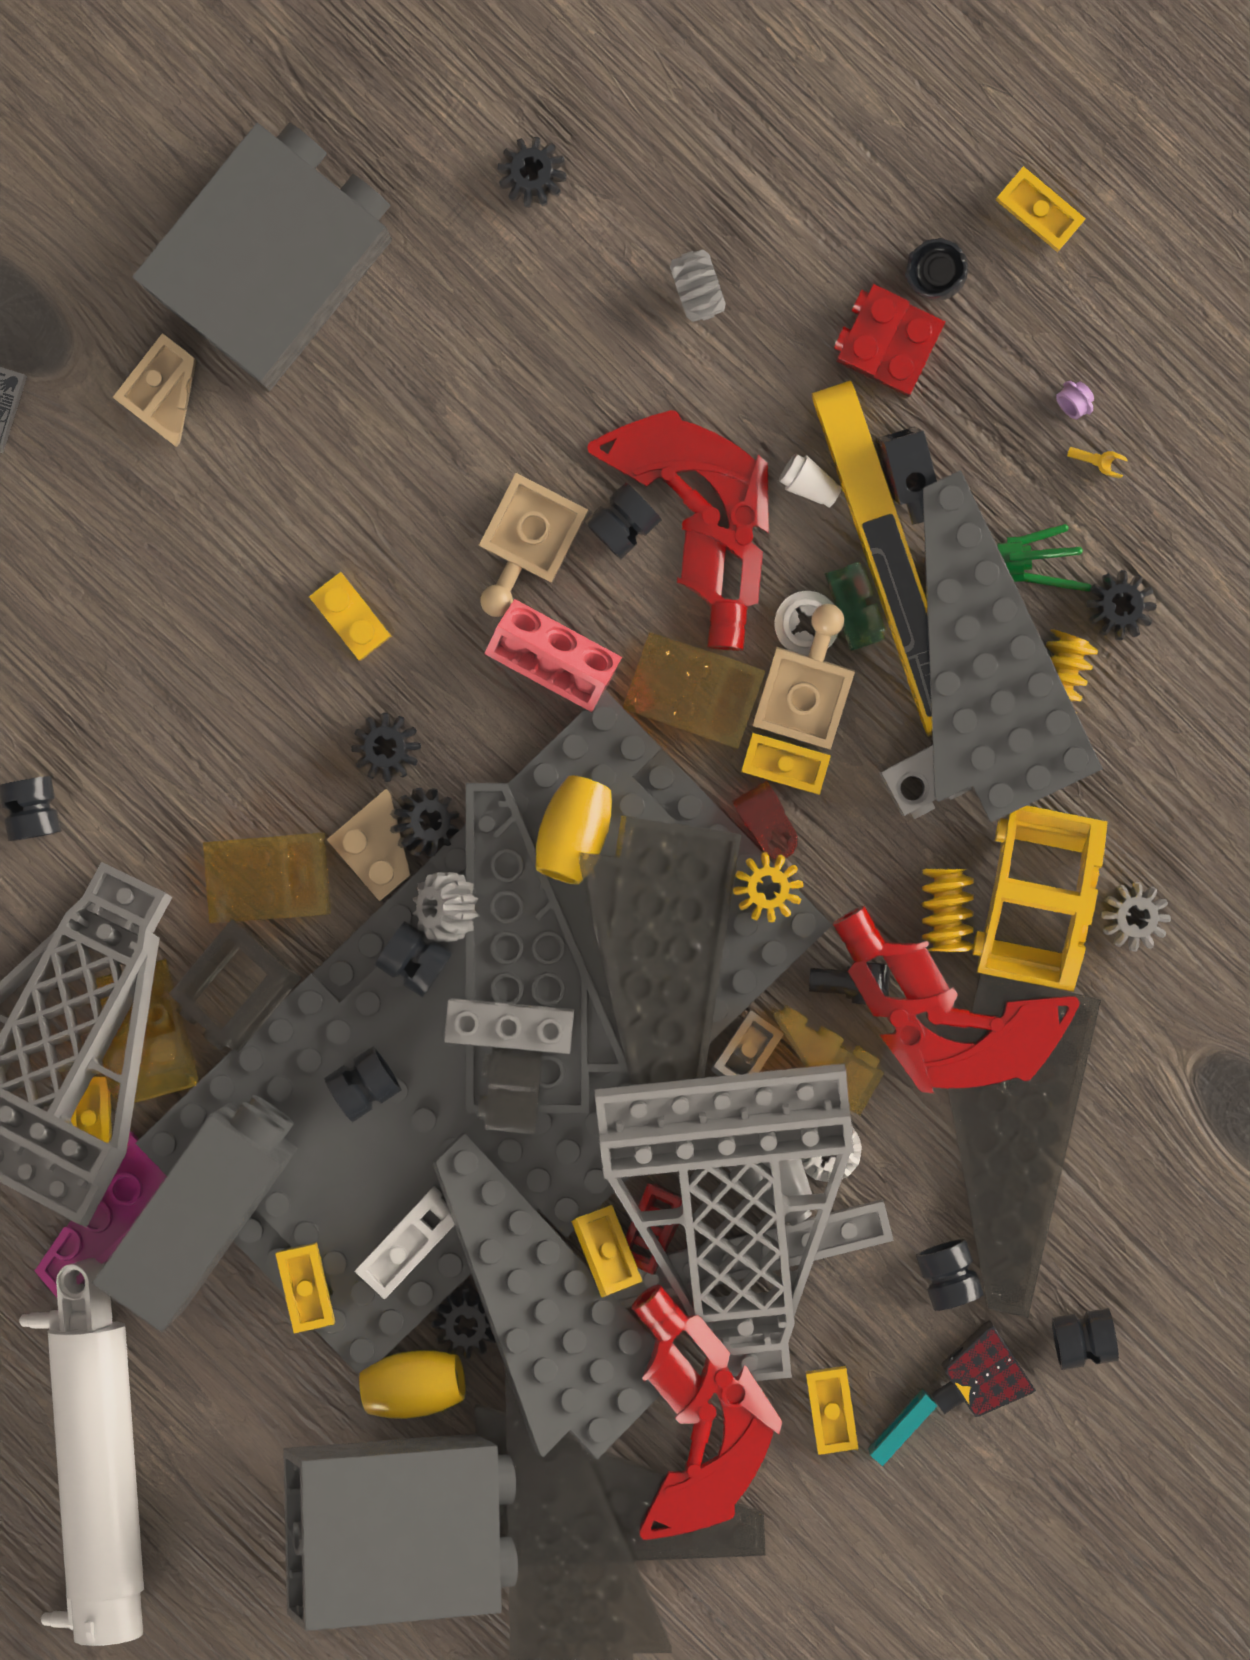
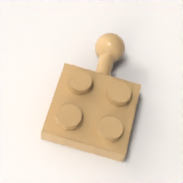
[479,473,589,617]
[753,604,855,750]

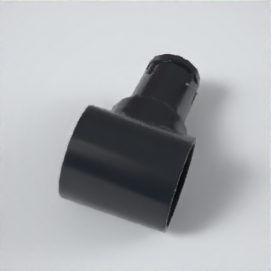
[809,962,890,1005]

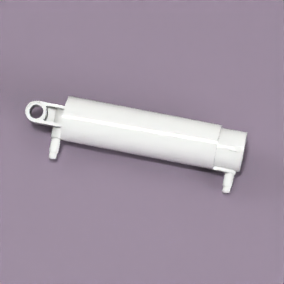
[19,1258,144,1646]

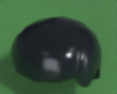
[905,238,968,301]

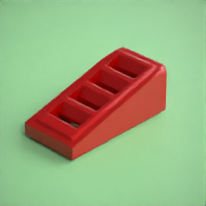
[625,1183,682,1275]

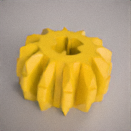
[733,852,803,923]

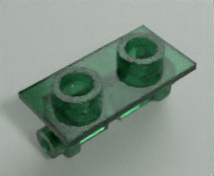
[825,562,887,651]

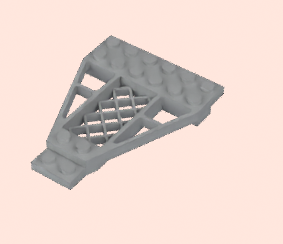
[0,862,172,1228]
[595,1063,854,1381]

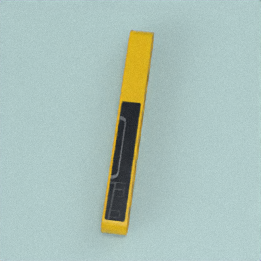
[811,380,932,737]

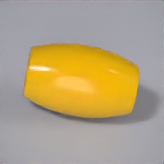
[536,775,611,885]
[359,1350,466,1419]

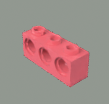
[484,599,622,712]

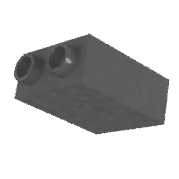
[132,122,392,391]
[92,1095,298,1332]
[283,1433,518,1631]

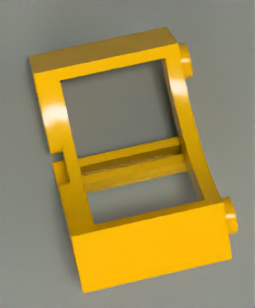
[972,806,1108,992]

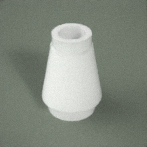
[779,454,842,508]

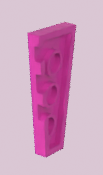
[35,1132,167,1297]

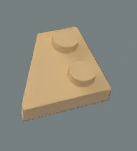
[113,333,197,447]
[327,789,411,901]

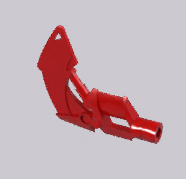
[587,410,769,651]
[833,906,1080,1093]
[632,1284,782,1540]

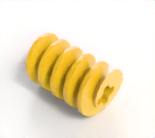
[1045,629,1098,713]
[922,869,974,952]

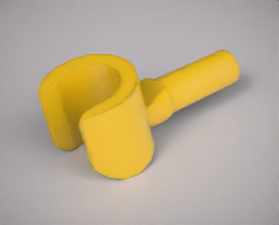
[1067,447,1128,478]

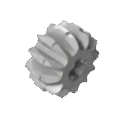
[670,250,726,322]
[412,872,479,942]
[1100,882,1171,952]

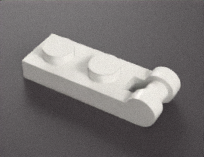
[355,1186,454,1299]

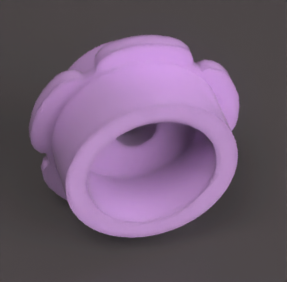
[1056,381,1094,419]

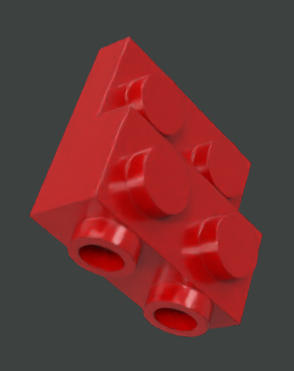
[834,284,946,397]

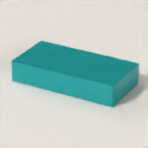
[868,1388,937,1467]

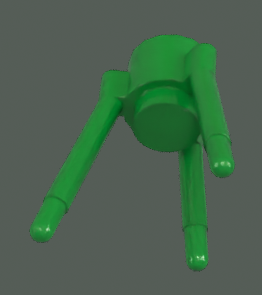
[997,524,1092,592]

